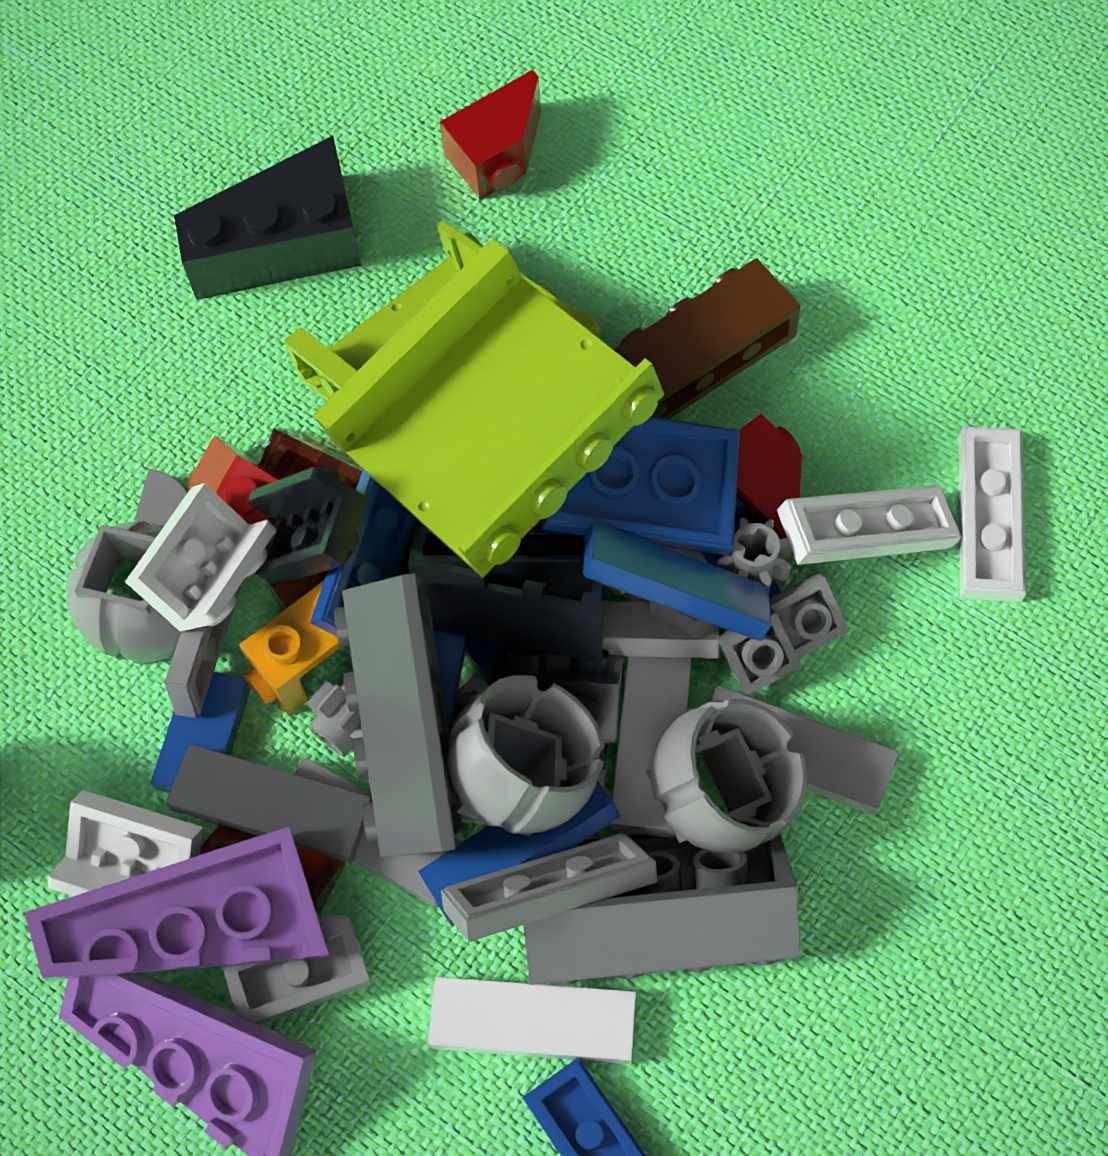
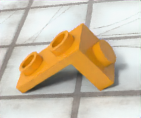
[239,581,341,716]

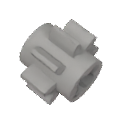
[717,518,792,596]
[307,680,363,757]

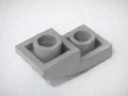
[717,572,850,696]

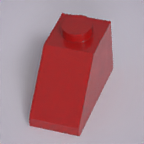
[440,69,541,200]
[736,413,802,562]
[185,435,285,525]

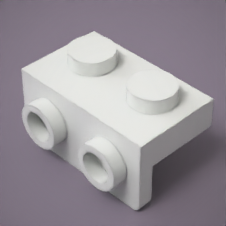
[125,483,277,631]
[48,790,203,896]

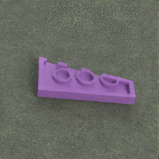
[24,826,330,981]
[59,973,317,1156]

